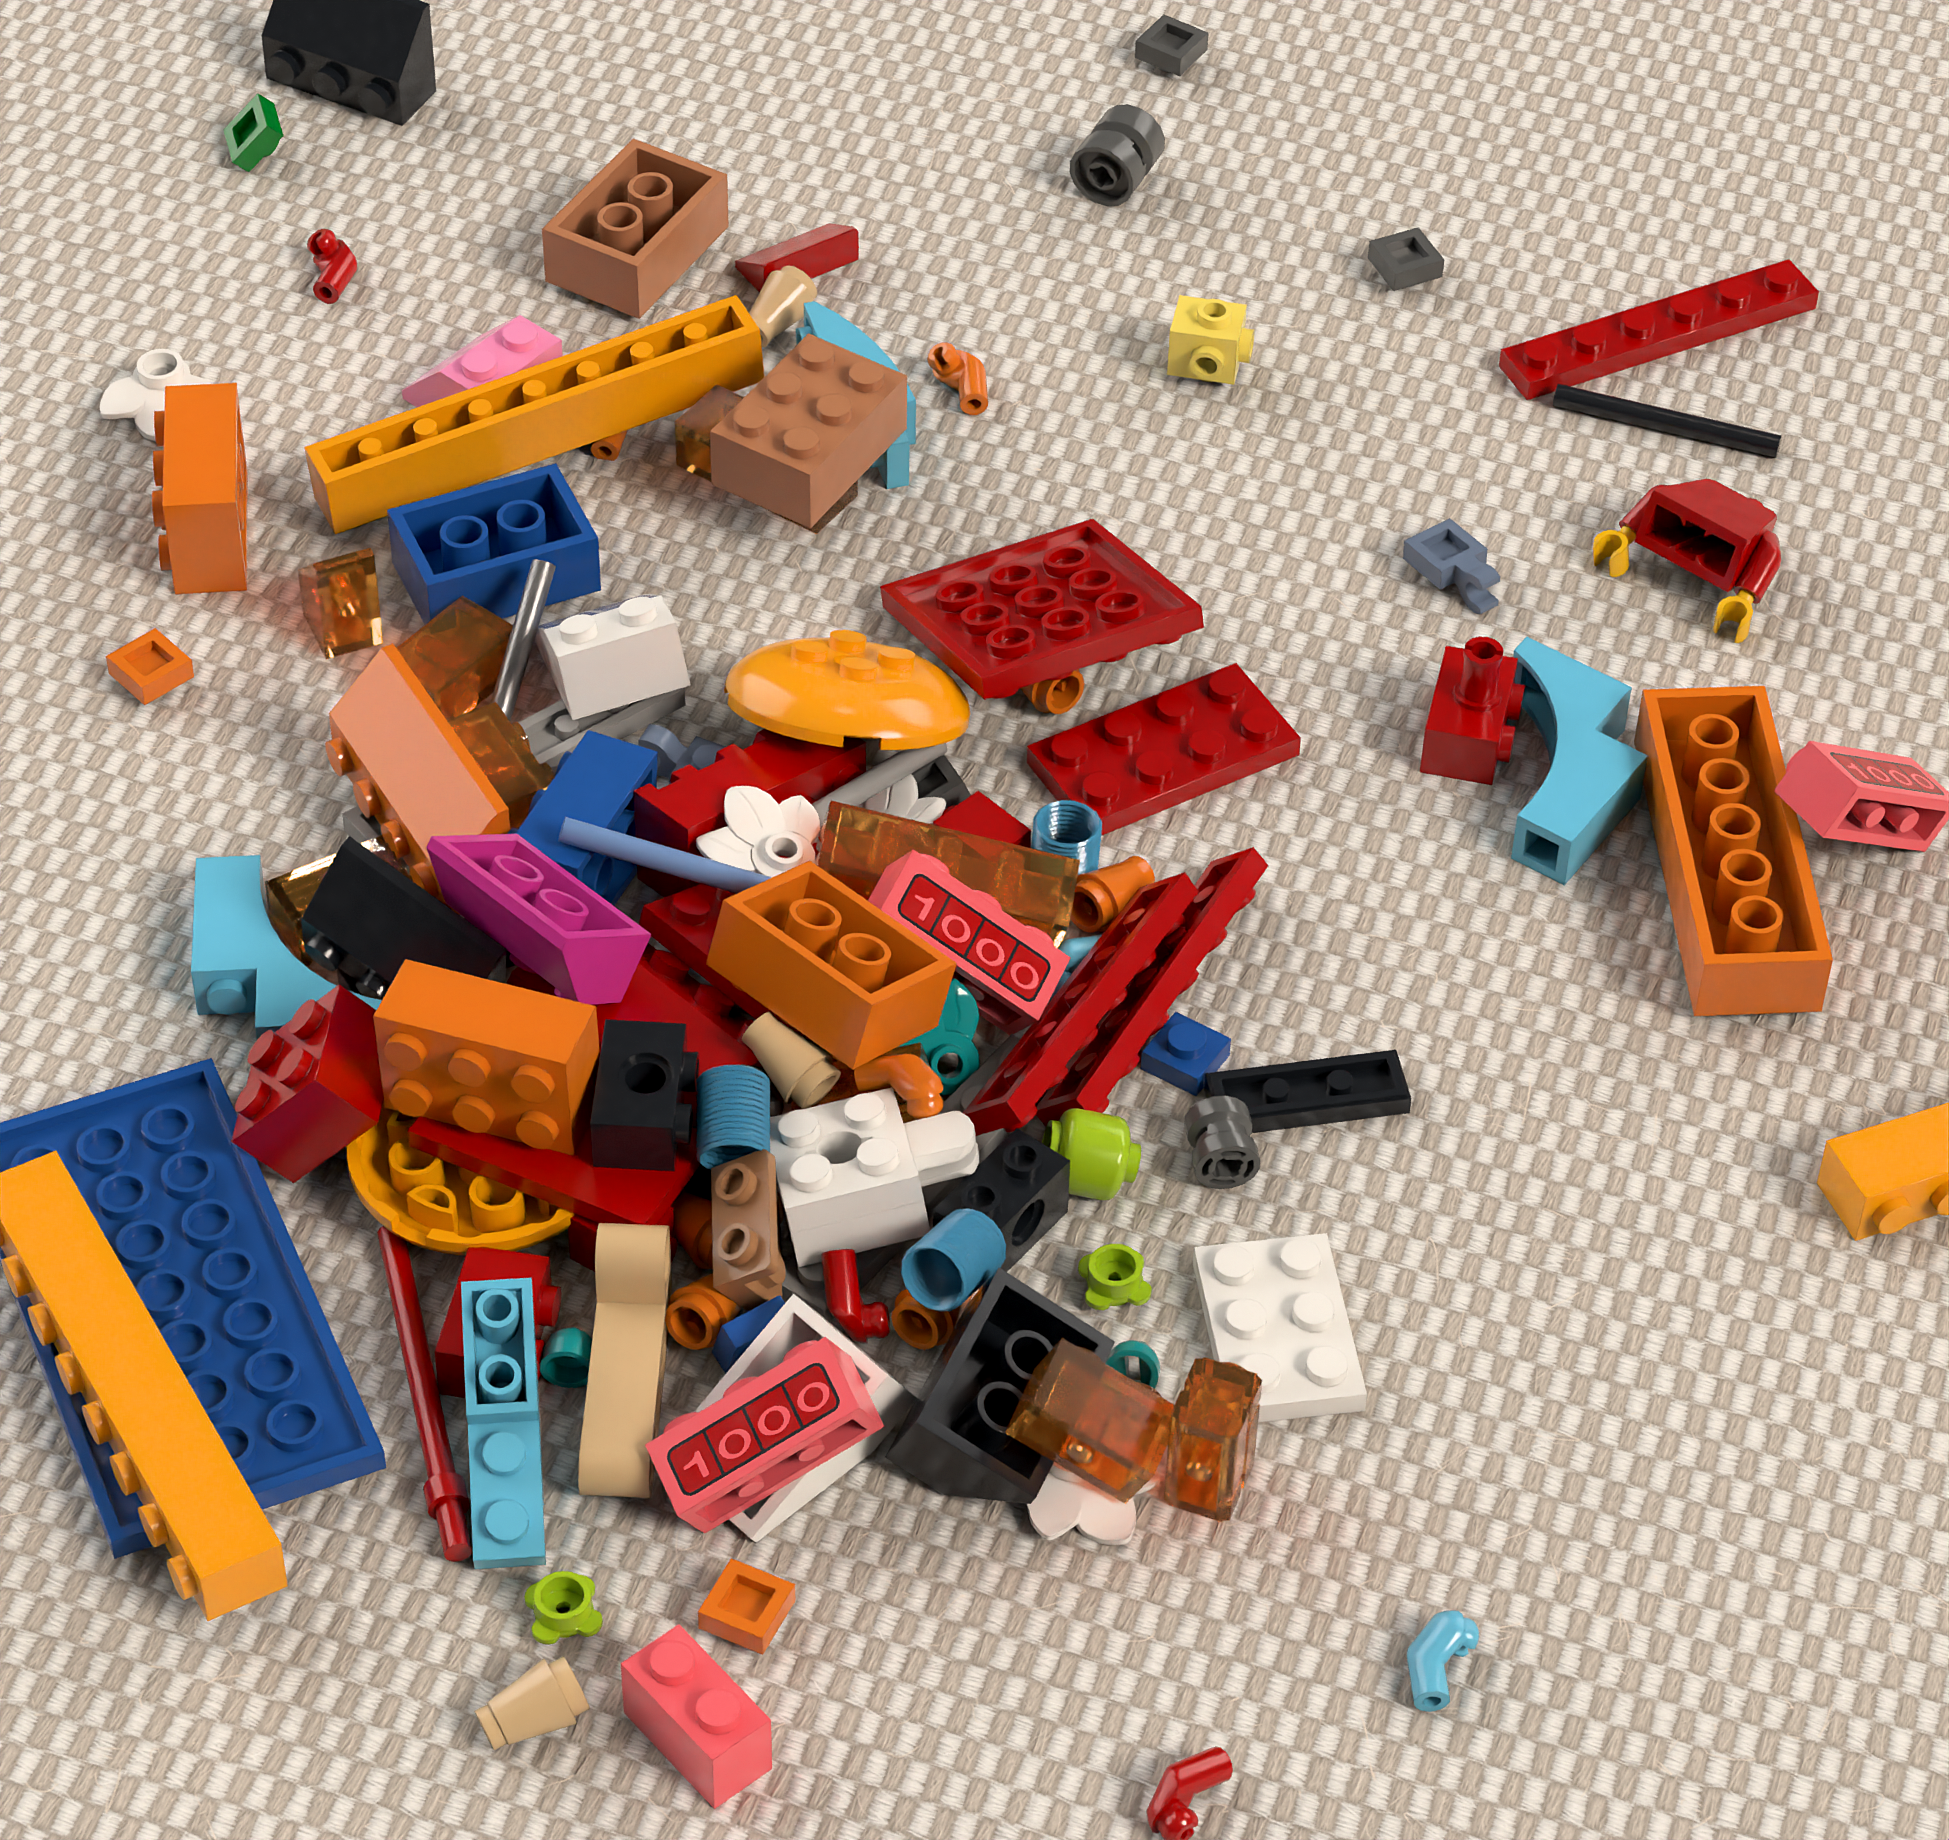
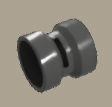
[1184,1096,1260,1189]

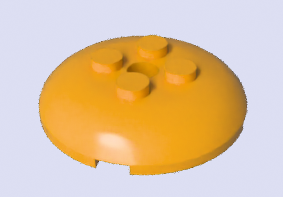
[724,630,970,750]
[347,1100,576,1256]

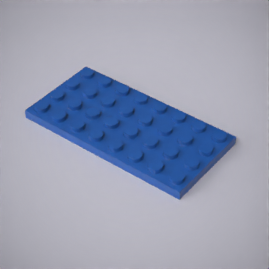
[0,1058,386,1559]

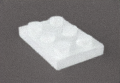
[1193,1233,1367,1426]

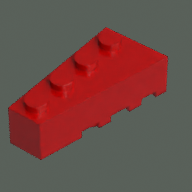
[633,729,866,897]

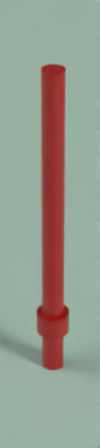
[377,1226,472,1562]

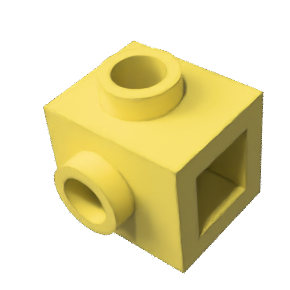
[1167,295,1255,385]

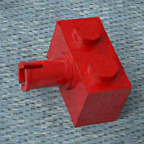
[1420,636,1526,785]

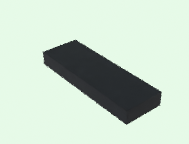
[1204,1050,1412,1133]

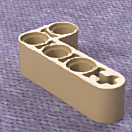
[578,1223,672,1498]

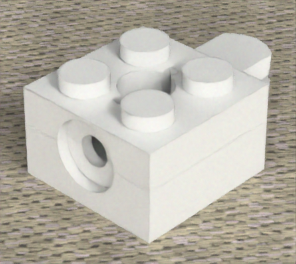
[770,1087,979,1267]

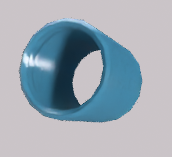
[1029,800,1102,903]
[696,1065,770,1170]
[901,1208,1006,1312]

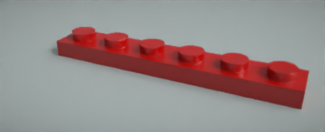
[1499,259,1819,400]
[1036,847,1269,1126]
[963,872,1199,1136]

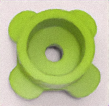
[1078,1244,1152,1310]
[524,1571,603,1645]

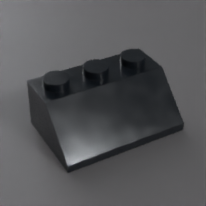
[261,0,436,126]
[301,836,507,1000]
[885,1268,1115,1504]

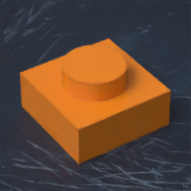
[106,628,194,705]
[698,1558,796,1655]

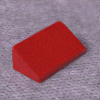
[735,223,859,293]

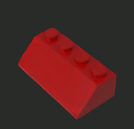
[507,943,763,1126]

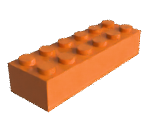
[1634,686,1833,1016]

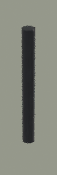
[1553,384,1782,458]

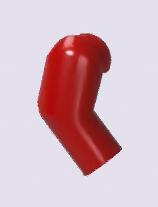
[307,229,358,304]
[821,1249,891,1344]
[1146,1746,1233,1840]

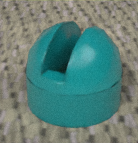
[540,1327,592,1388]
[1103,1340,1160,1401]

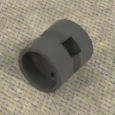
[1069,104,1165,206]

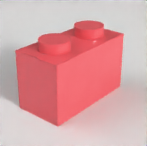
[621,1624,772,1809]

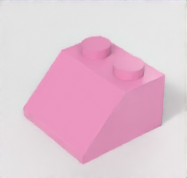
[402,315,563,407]

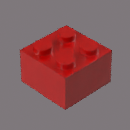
[231,984,384,1183]

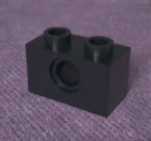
[590,1019,699,1171]
[933,1128,1070,1290]

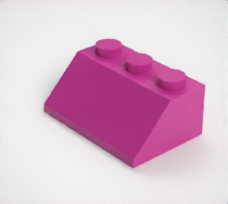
[426,834,652,1005]

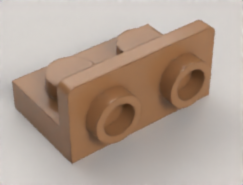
[711,1149,786,1311]

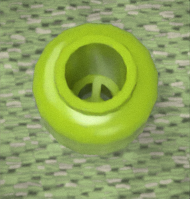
[1042,1108,1141,1200]

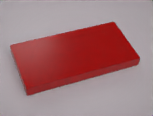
[408,1116,701,1225]

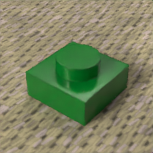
[223,93,284,172]

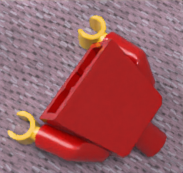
[1593,478,1782,643]

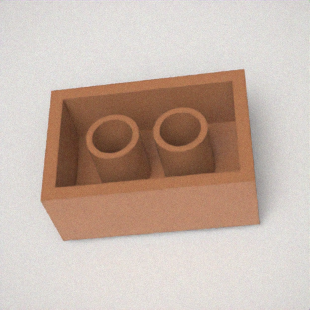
[542,138,729,319]
[710,333,907,529]

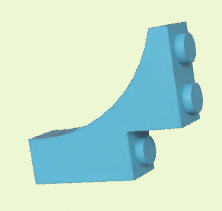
[1511,637,1648,885]
[191,855,382,1039]

